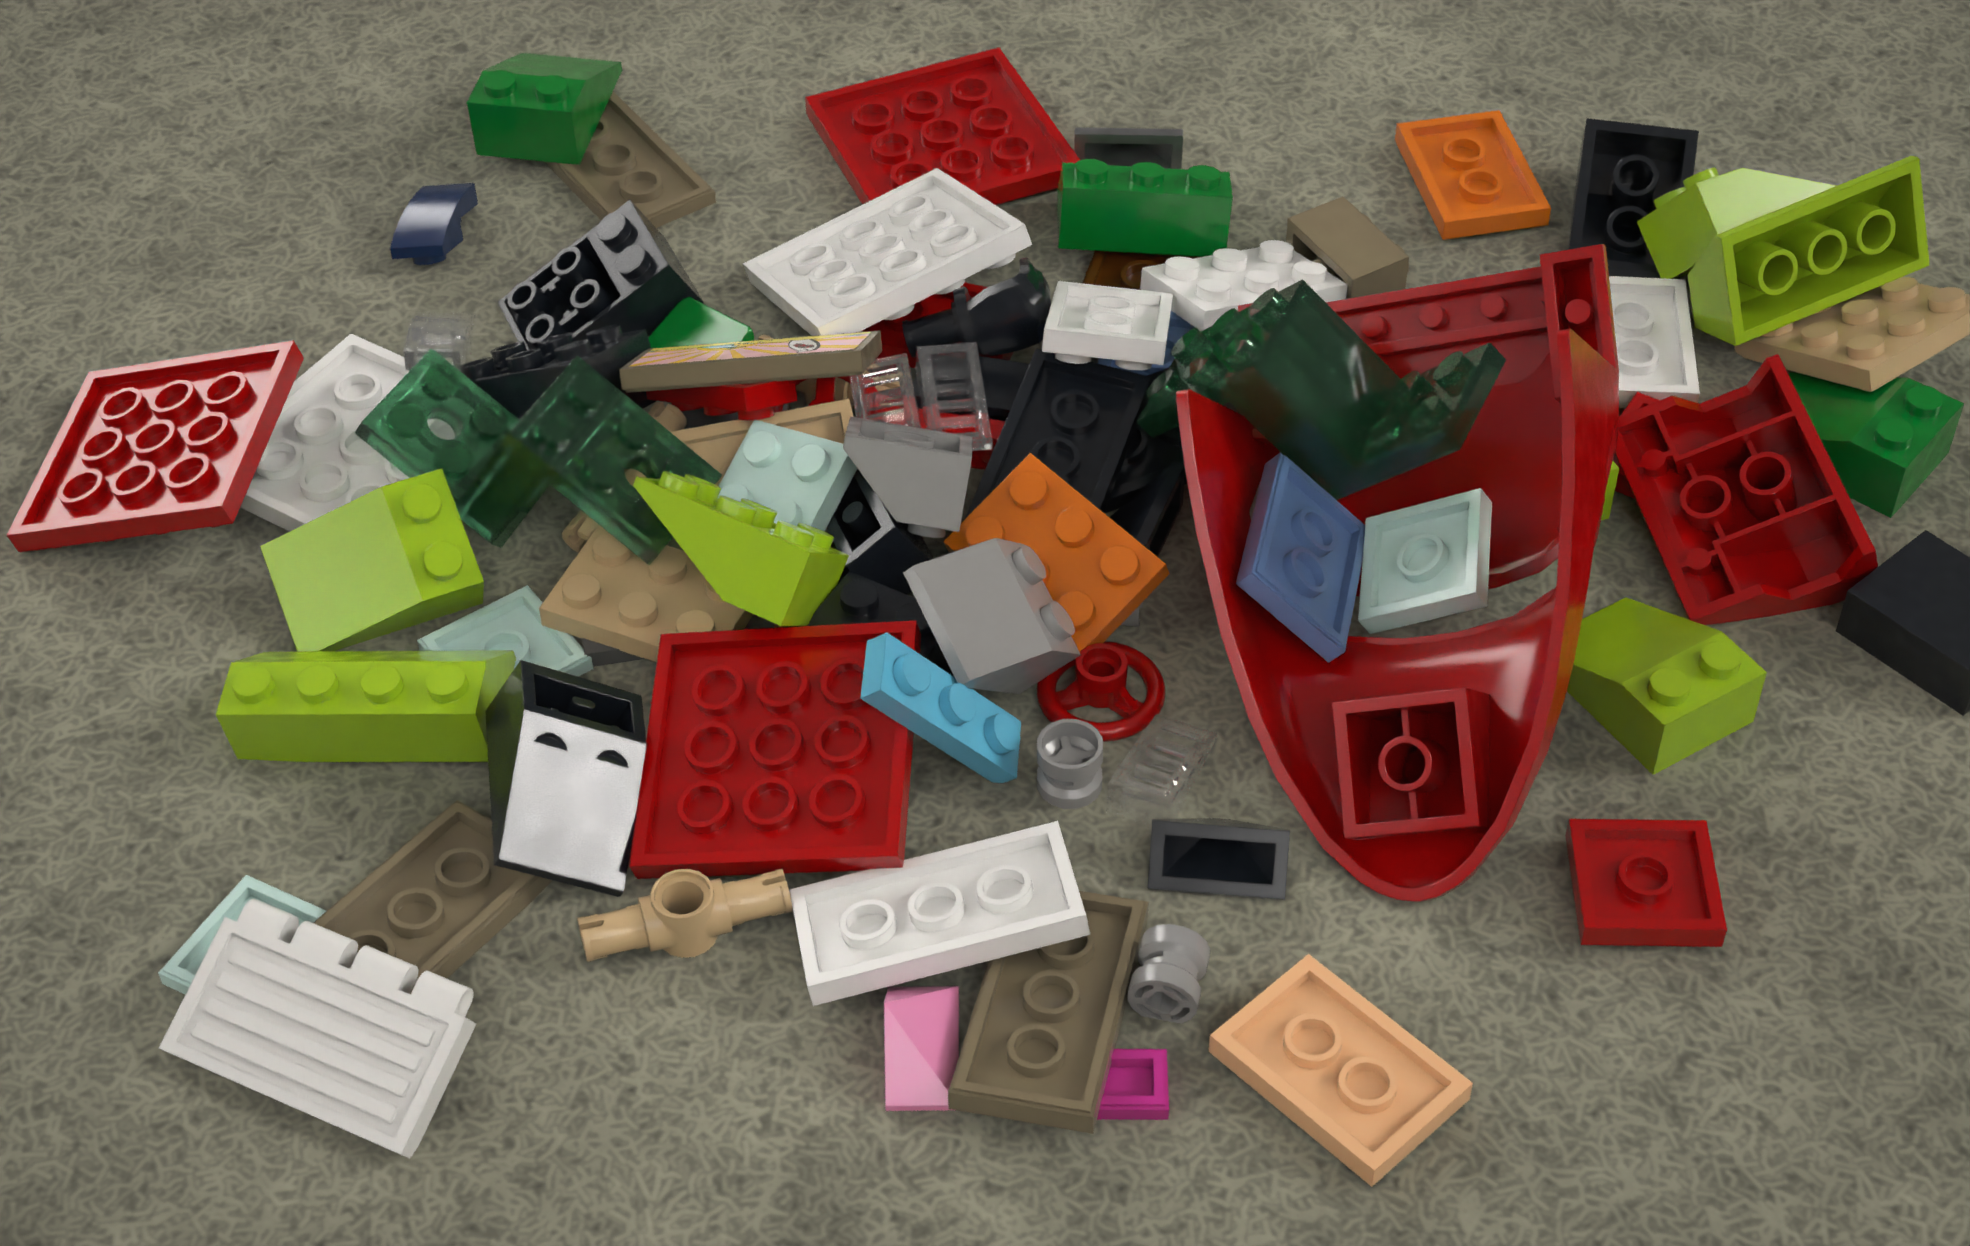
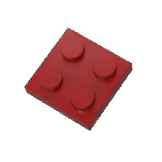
[1565,819,1727,947]

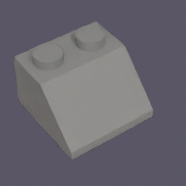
[843,416,972,538]
[903,538,1081,694]

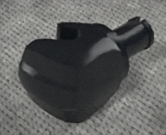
[902,257,1051,358]

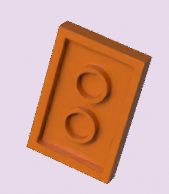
[1395,110,1551,240]
[943,453,1170,660]

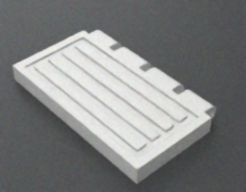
[159,899,476,1159]

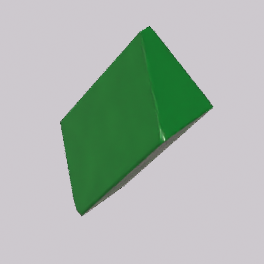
[648,297,754,348]

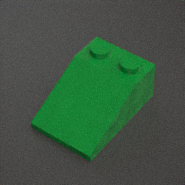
[467,53,622,165]
[1789,372,1964,518]

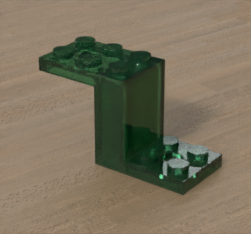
[1136,279,1506,500]
[355,348,722,565]

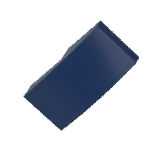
[390,183,478,265]

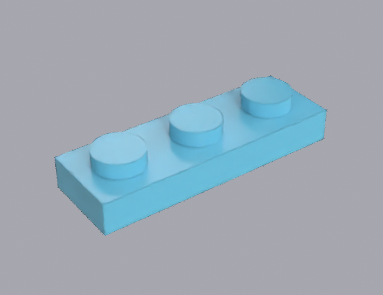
[860,632,1021,783]

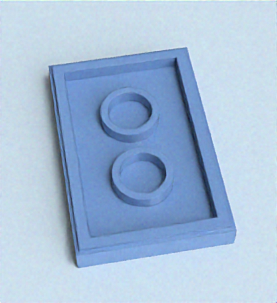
[1236,452,1365,663]

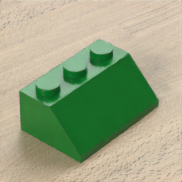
[1057,159,1233,257]

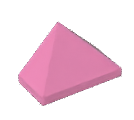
[884,986,959,1111]

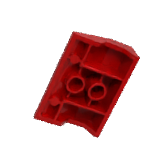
[1615,354,1878,625]

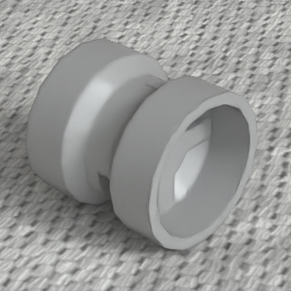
[1037,719,1103,809]
[1128,924,1211,1024]

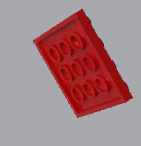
[805,47,1080,205]
[6,340,304,552]
[629,620,921,879]

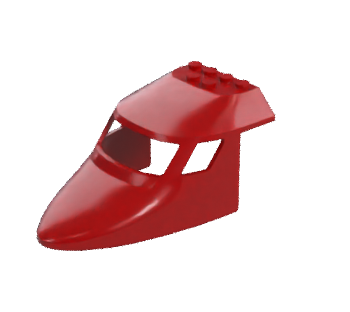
[1176,244,1619,902]

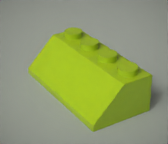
[1688,155,1930,346]
[215,650,516,762]

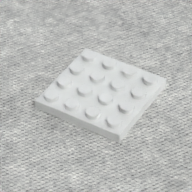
[743,168,1032,336]
[240,334,535,531]

